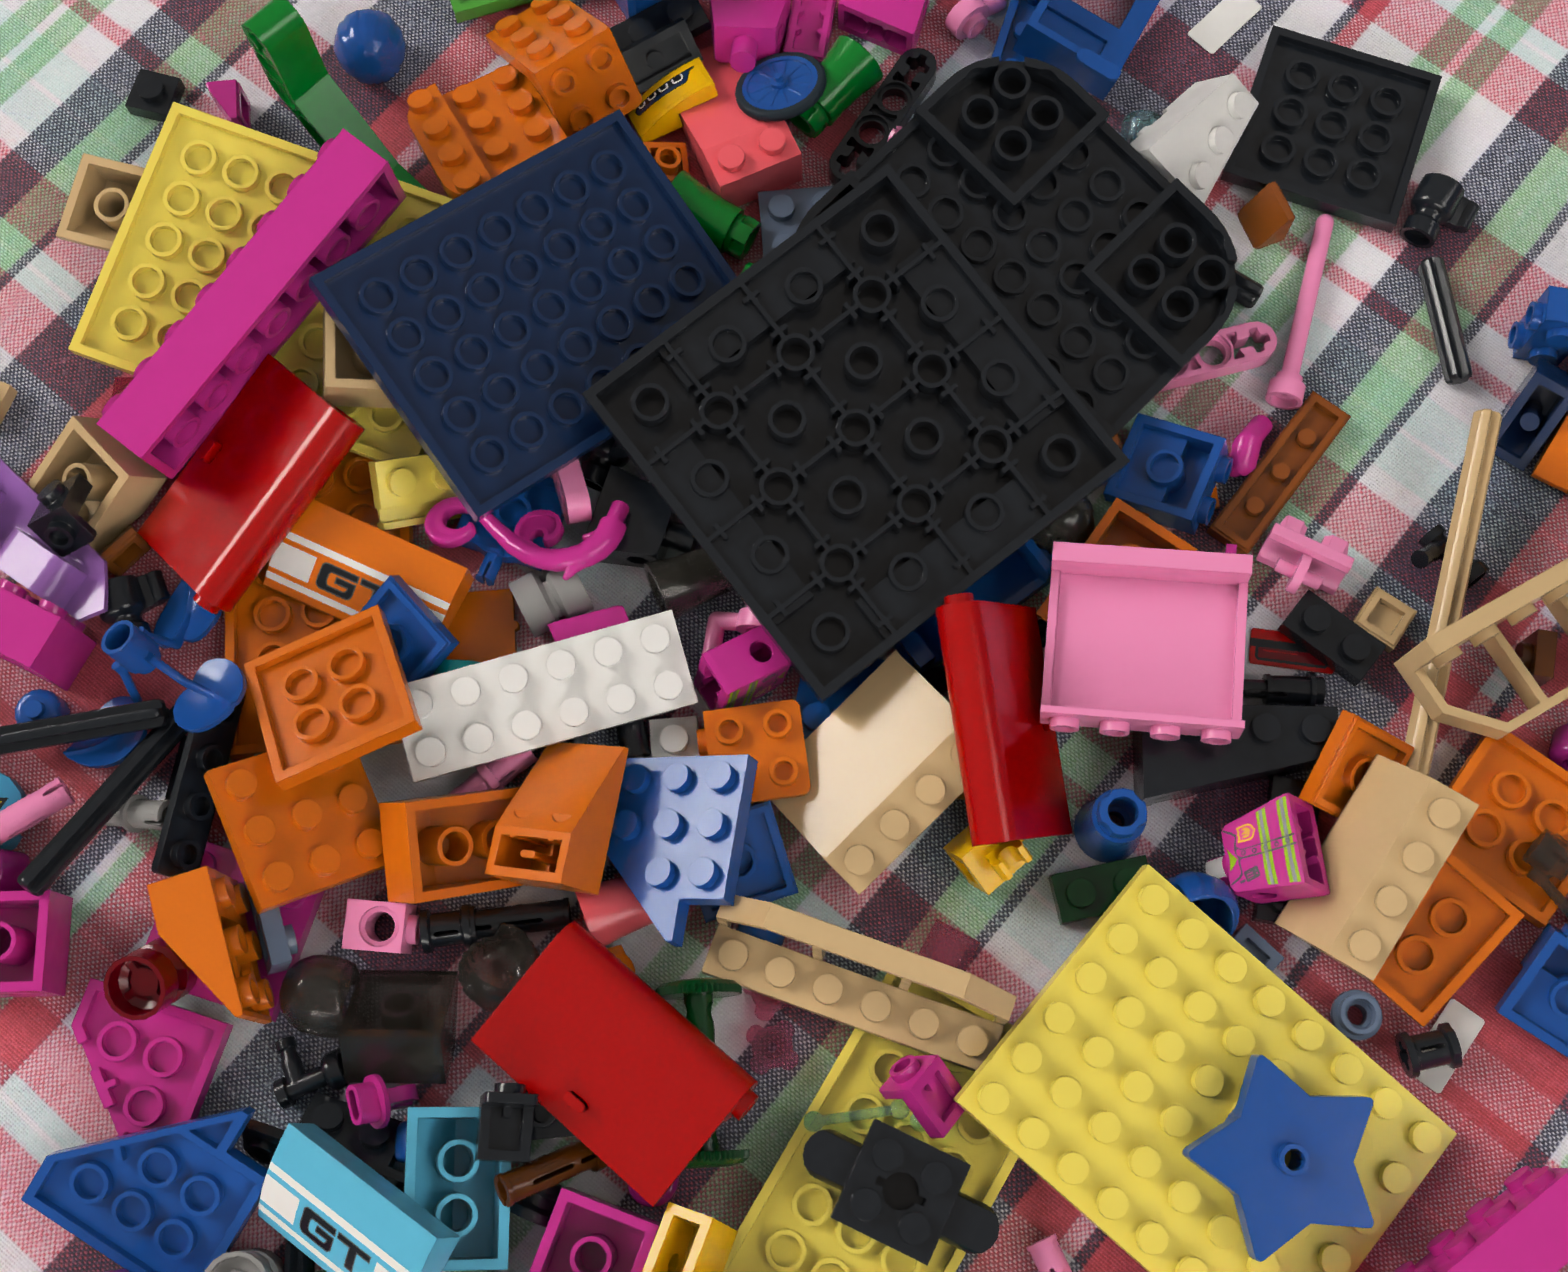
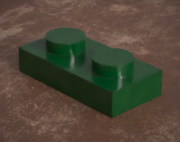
[1048,855,1148,925]

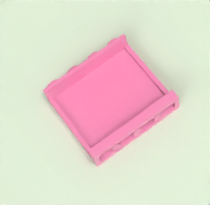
[1040,541,1253,745]

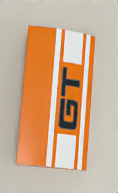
[263,500,474,629]

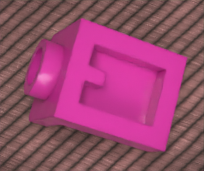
[879,1055,965,1138]

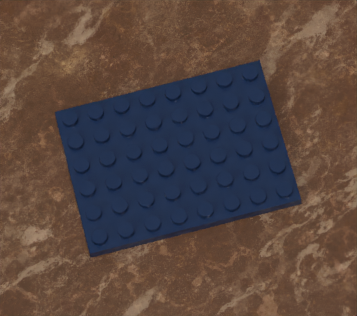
[308,109,737,523]

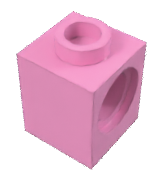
[341,898,420,954]

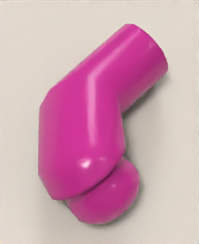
[1228,415,1273,477]

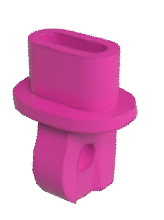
[346,1074,419,1129]

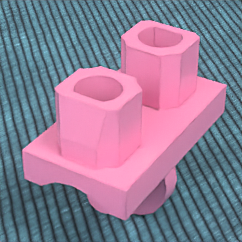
[1255,515,1355,595]

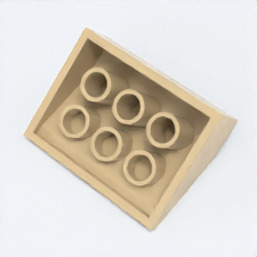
[771,650,963,895]

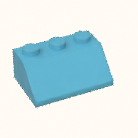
[404,1107,511,1271]

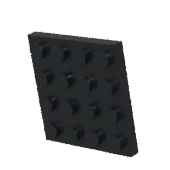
[1220,25,1442,233]

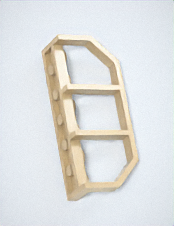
[1393,558,1568,740]
[701,895,1017,1071]

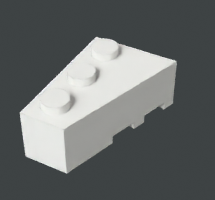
[1130,74,1259,203]

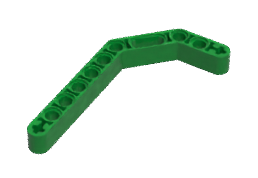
[241,0,427,190]

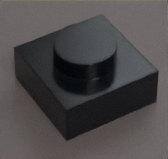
[125,69,186,122]

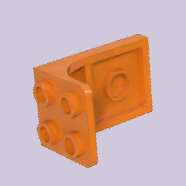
[485,0,642,137]

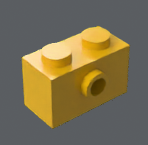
[642,1202,738,1272]

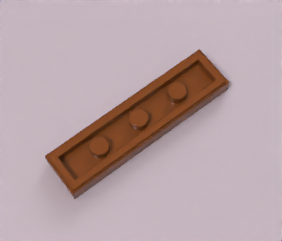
[1206,391,1351,554]

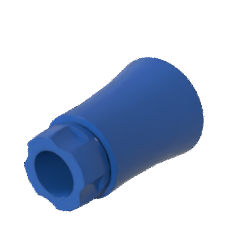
[1074,788,1147,863]

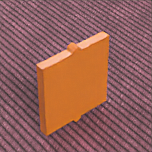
[445,588,520,662]

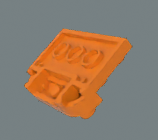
[407,64,567,199]

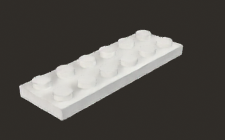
[402,610,698,783]

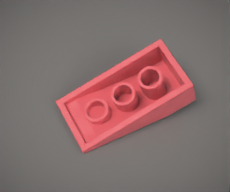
[679,45,802,207]

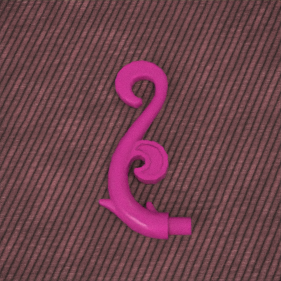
[424,497,630,580]

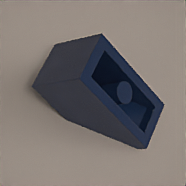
[1495,357,1568,471]

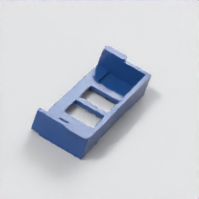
[1012,0,1160,101]

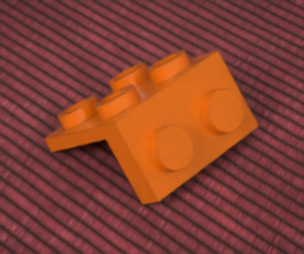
[696,699,811,803]

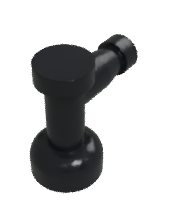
[1411,524,1490,590]
[273,1036,354,1109]

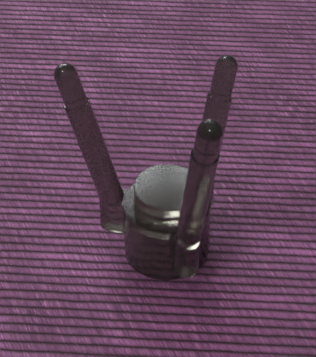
[1522,829,1568,918]

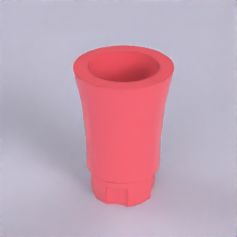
[575,877,653,947]

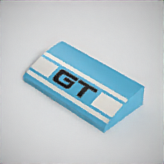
[258,1123,460,1272]

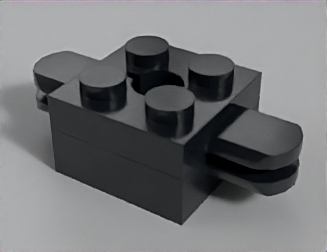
[803,1119,999,1266]

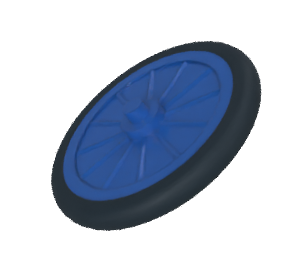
[735,52,827,122]

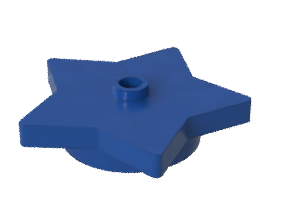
[1182,1054,1374,1262]

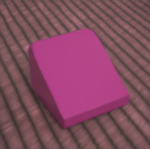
[206,79,251,128]

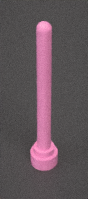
[1265,214,1334,410]

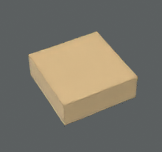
[1353,586,1417,653]

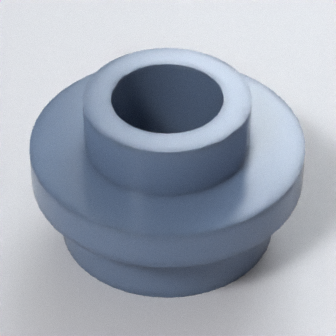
[1330,990,1383,1041]

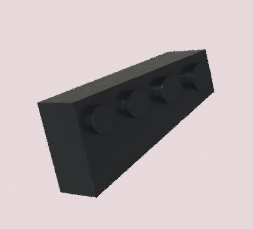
[1132,705,1338,807]

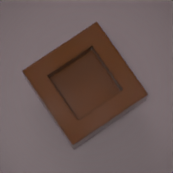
[1515,629,1558,687]

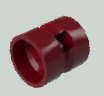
[103,938,198,1020]

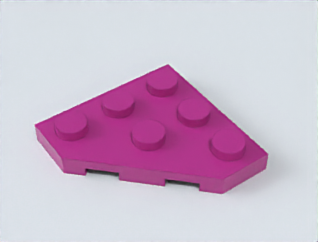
[71,978,234,1137]

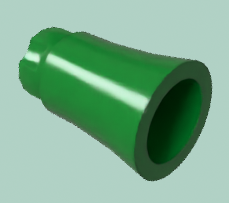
[789,35,883,138]
[672,170,761,260]

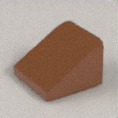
[1238,181,1295,249]
[99,525,151,577]

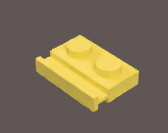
[368,453,462,530]

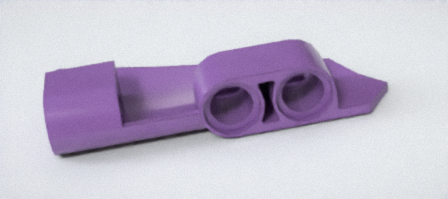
[0,458,109,622]

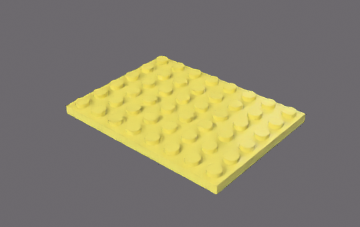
[68,102,453,461]
[953,864,1457,1272]

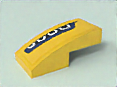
[628,57,718,142]

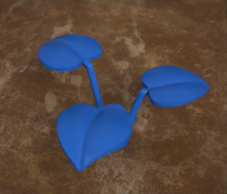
[63,579,247,769]

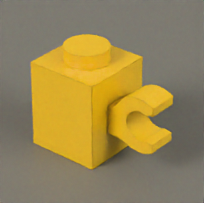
[943,825,1033,895]

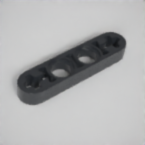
[829,48,937,185]

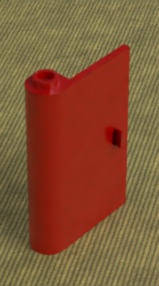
[138,353,365,614]
[935,592,1073,847]
[471,921,759,1207]

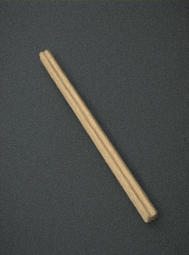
[1405,409,1502,776]

